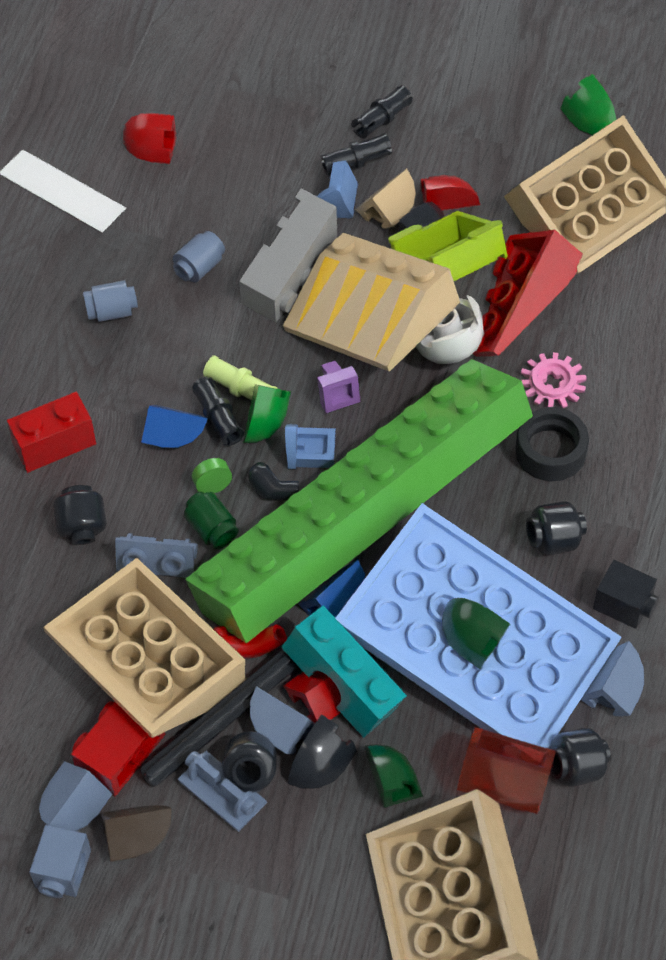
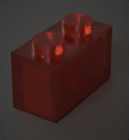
[456,727,556,814]

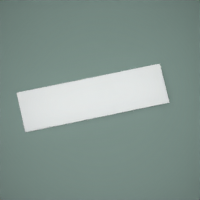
[0,150,126,233]

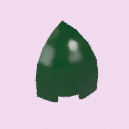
[442,598,510,669]
[365,744,424,808]

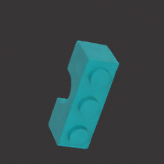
[282,605,407,738]

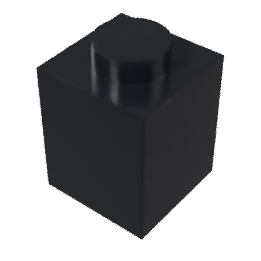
[593,560,659,629]

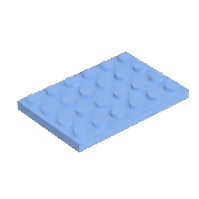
[336,503,622,766]

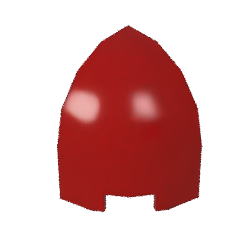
[123,113,177,164]
[420,175,480,210]
[284,671,341,723]

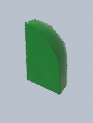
[561,74,617,135]
[243,384,291,443]

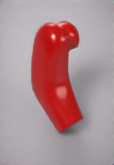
[213,625,287,659]

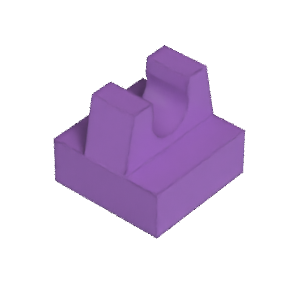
[317,361,360,413]

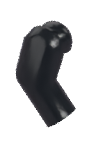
[248,462,299,500]

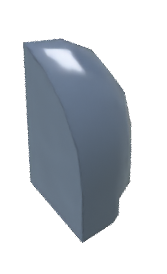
[581,641,644,716]
[250,686,315,755]
[39,762,112,831]

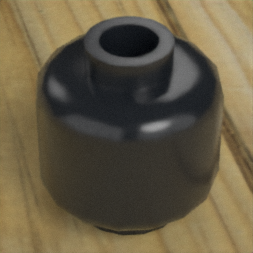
[53,485,107,545]
[526,501,587,555]
[545,728,611,787]
[222,731,277,793]

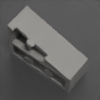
[239,188,337,322]

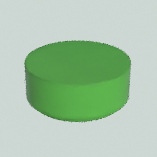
[192,458,232,493]

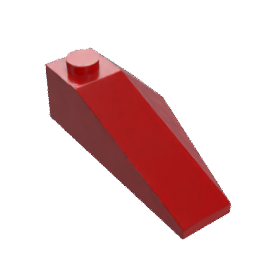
[473,229,583,357]

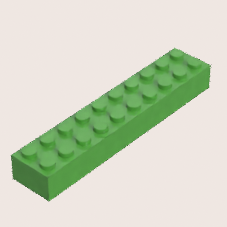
[185,359,533,643]

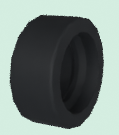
[515,407,589,481]

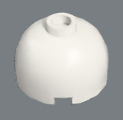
[416,295,484,364]

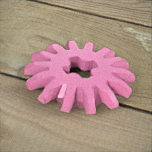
[521,353,587,408]

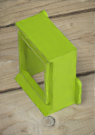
[388,211,508,281]

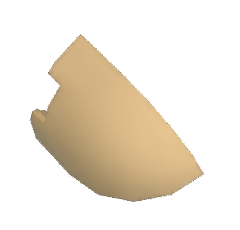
[355,169,416,228]

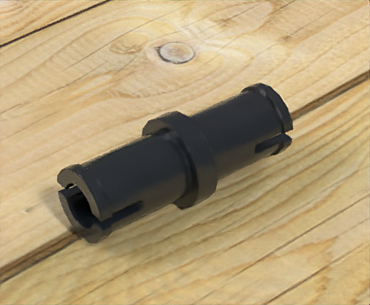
[351,85,413,139]
[320,133,392,176]
[192,377,244,446]

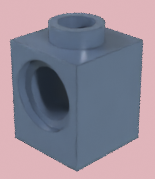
[30,825,91,898]

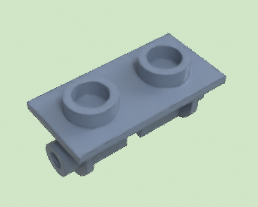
[115,533,198,578]
[178,751,267,832]

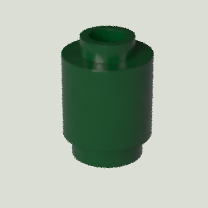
[184,492,239,549]

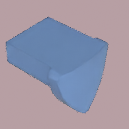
[317,160,358,218]
[285,424,336,469]

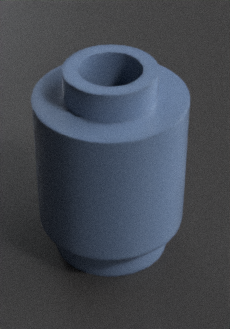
[173,231,225,282]
[83,280,138,322]

